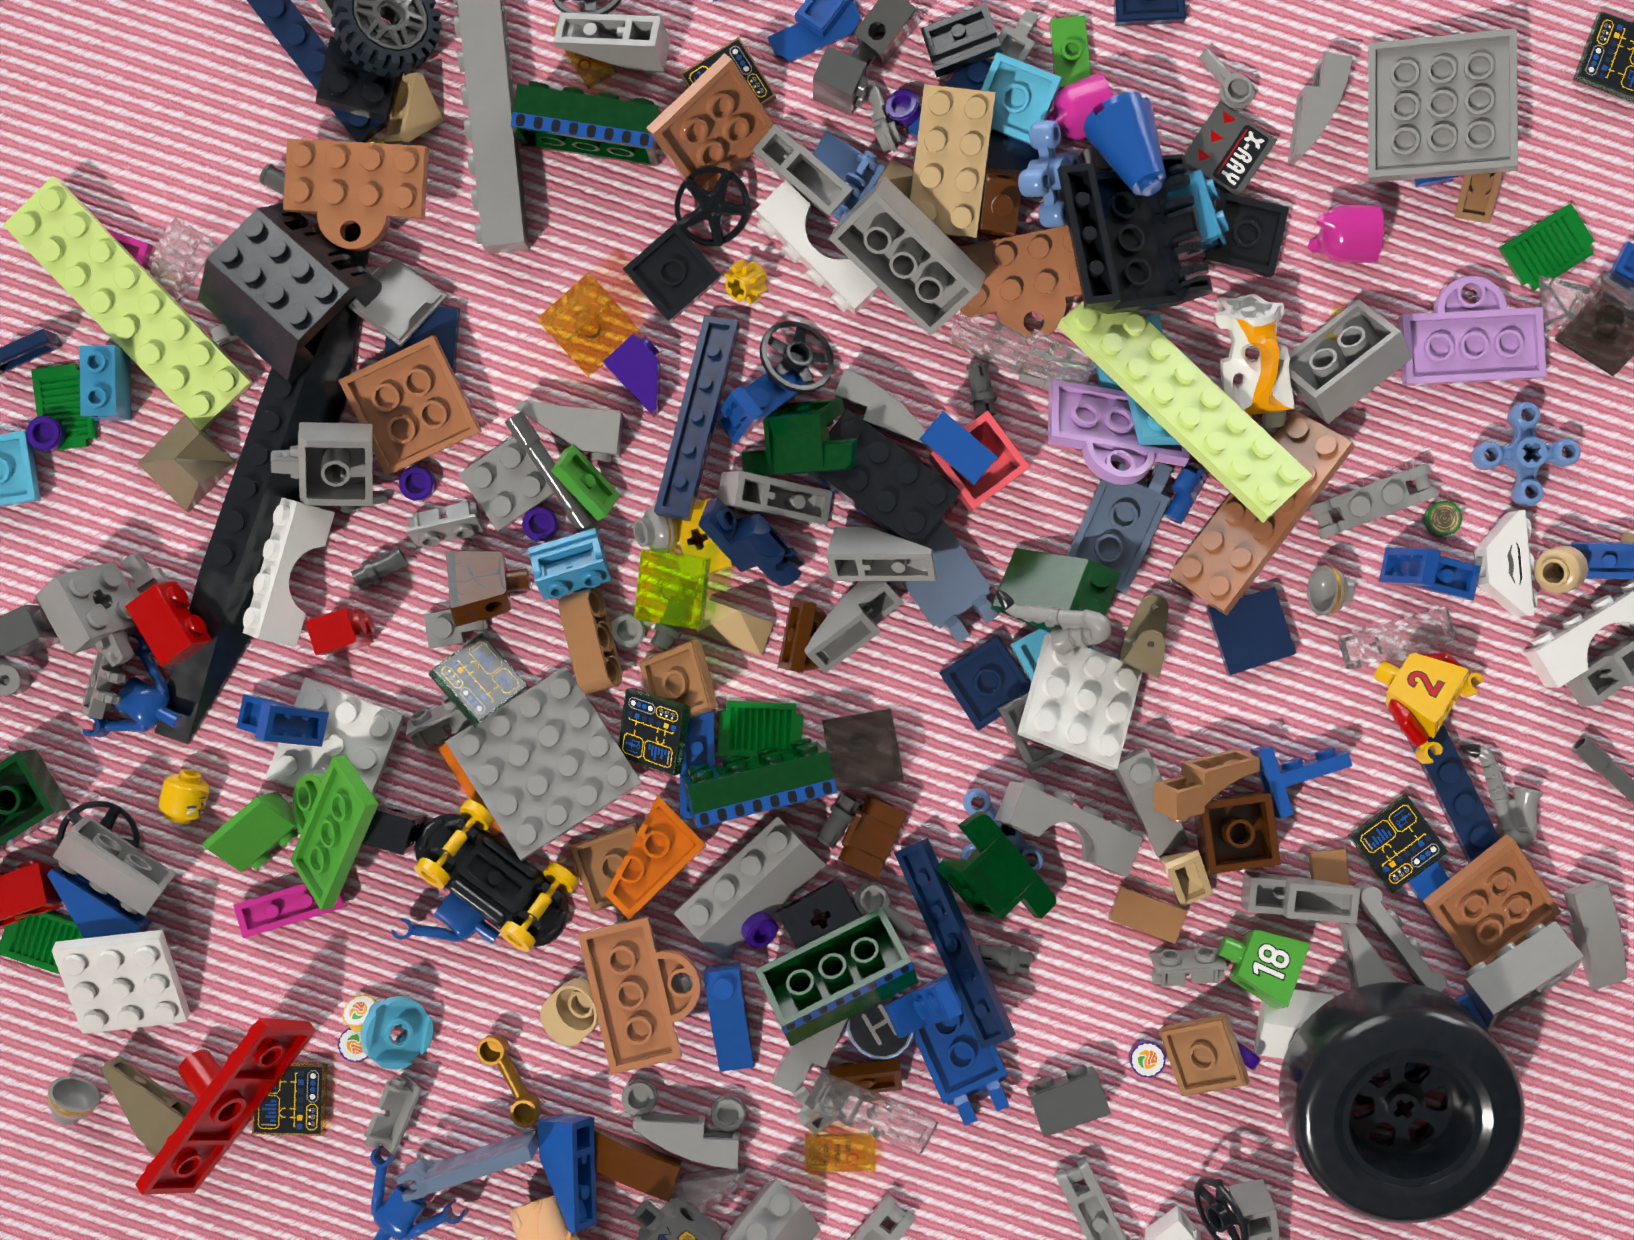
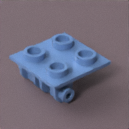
[808,131,886,221]

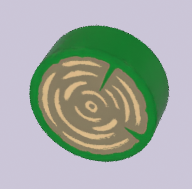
[1423,501,1462,536]

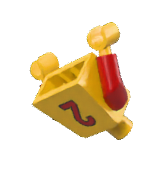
[1374,653,1483,764]

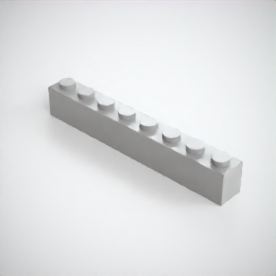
[453,0,530,254]

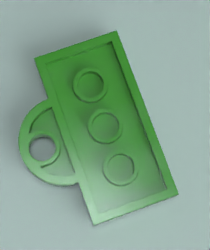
[290,755,378,910]

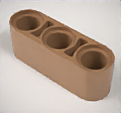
[558,587,622,694]

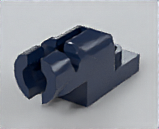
[698,497,805,586]

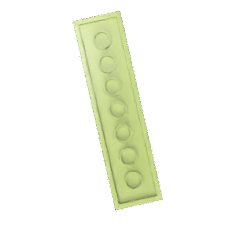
[3,176,254,431]
[1057,302,1313,523]

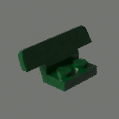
[742,398,858,476]
[936,811,1056,919]

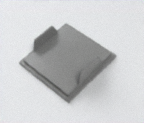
[348,257,447,347]

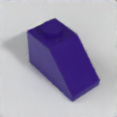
[603,333,661,417]

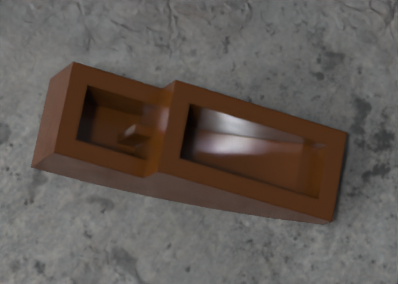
[594,1126,682,1202]

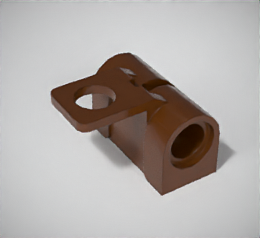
[838,794,907,878]

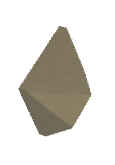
[137,415,237,512]

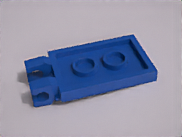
[914,981,1010,1126]

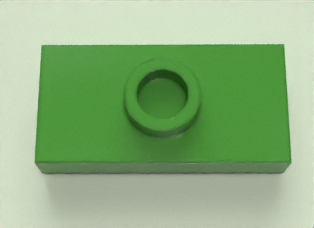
[1049,16,1091,91]

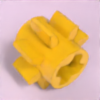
[724,259,768,305]

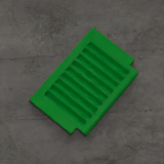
[1498,203,1595,291]
[31,363,97,453]
[717,700,803,757]
[0,911,84,974]

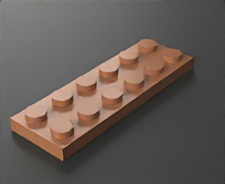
[1168,410,1355,616]

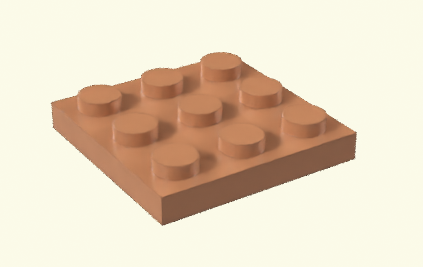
[646,53,774,192]
[338,335,482,476]
[1423,834,1561,969]

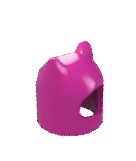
[1046,72,1113,141]
[1307,205,1384,263]

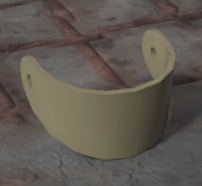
[1119,594,1169,679]

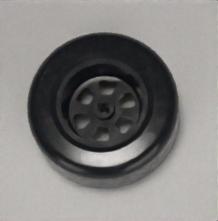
[1279,982,1525,1224]

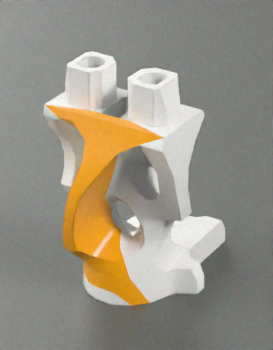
[1214,294,1294,428]

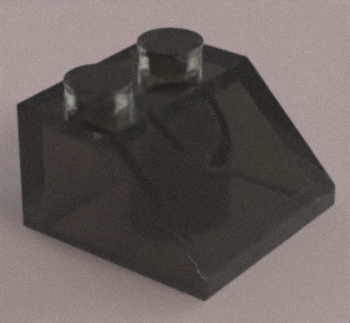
[1554,270,1634,377]
[822,708,904,791]

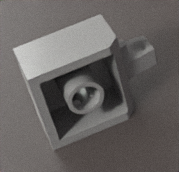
[271,422,373,506]
[35,561,139,667]

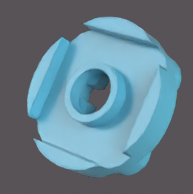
[361,996,433,1070]

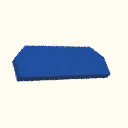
[768,0,861,62]

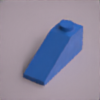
[47,867,152,938]
[703,962,755,1072]
[537,1114,597,1233]

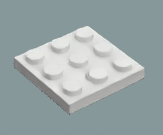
[1017,633,1143,770]
[266,677,406,795]
[51,929,190,1034]

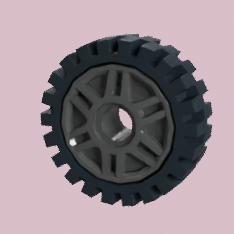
[331,0,442,77]

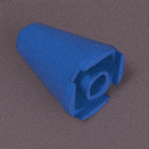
[1083,91,1166,196]

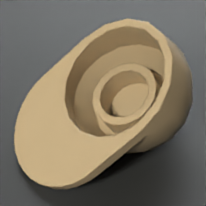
[540,978,599,1046]

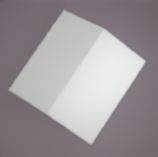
[1254,989,1334,1059]

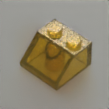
[536,272,640,378]

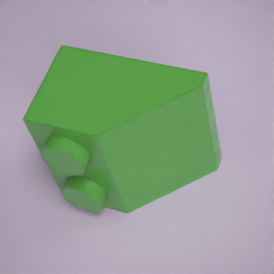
[202,791,300,872]

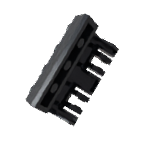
[1057,154,1213,314]
[198,203,382,384]

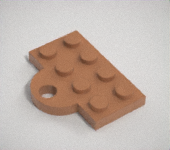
[283,138,429,251]
[959,225,1082,341]
[578,916,701,1075]

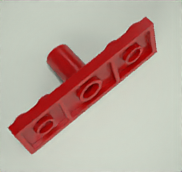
[135,1018,316,1195]

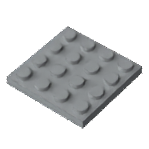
[1368,28,1518,182]
[445,666,642,861]

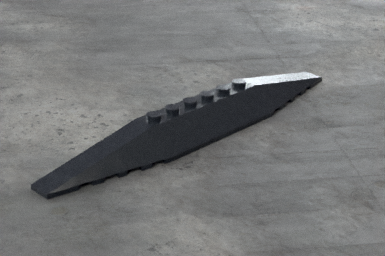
[154,223,370,744]

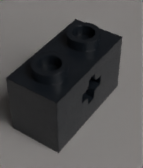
[362,803,428,855]
[778,876,860,949]

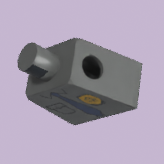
[850,0,921,69]
[633,1198,721,1240]

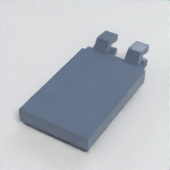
[1066,462,1173,594]
[886,521,999,644]
[396,1128,539,1202]

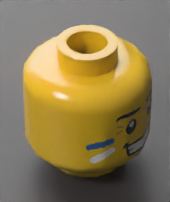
[158,769,211,824]

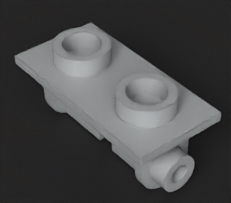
[406,501,484,547]
[406,694,477,748]
[1149,946,1227,987]
[364,1073,422,1155]

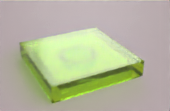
[634,549,711,629]

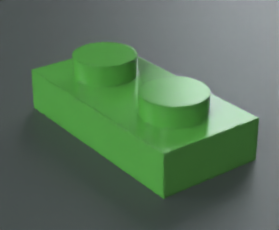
[551,444,620,521]

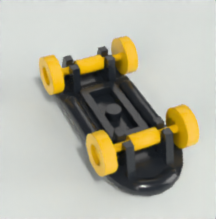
[414,799,578,952]

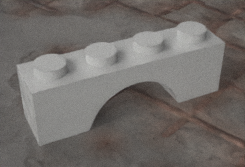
[994,778,1143,878]

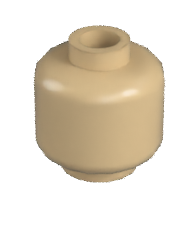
[1534,545,1589,594]

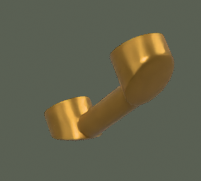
[476,1035,541,1128]

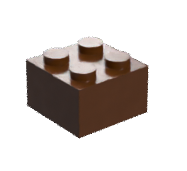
[1194,791,1281,874]

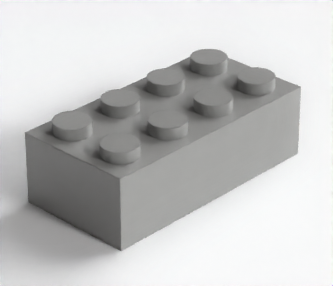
[828,176,986,336]

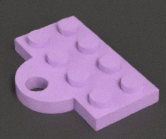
[1398,276,1547,386]
[1048,379,1190,485]

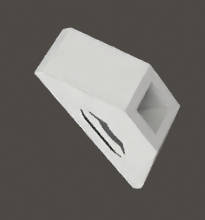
[1474,510,1537,617]

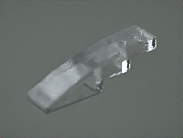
[949,313,1095,385]
[805,1072,939,1153]

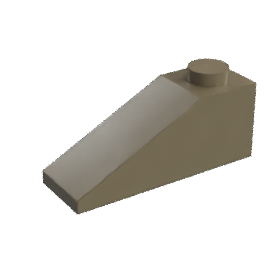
[101,1056,192,1156]

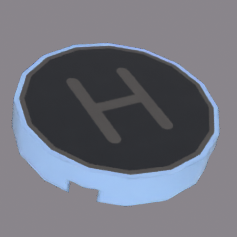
[846,993,915,1060]

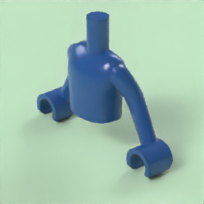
[82,635,183,738]
[391,892,500,944]
[370,1145,469,1240]

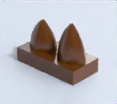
[777,599,827,673]

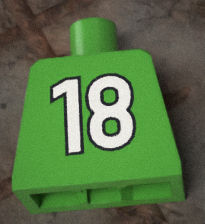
[1217,929,1310,1010]

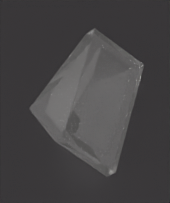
[1539,276,1591,333]

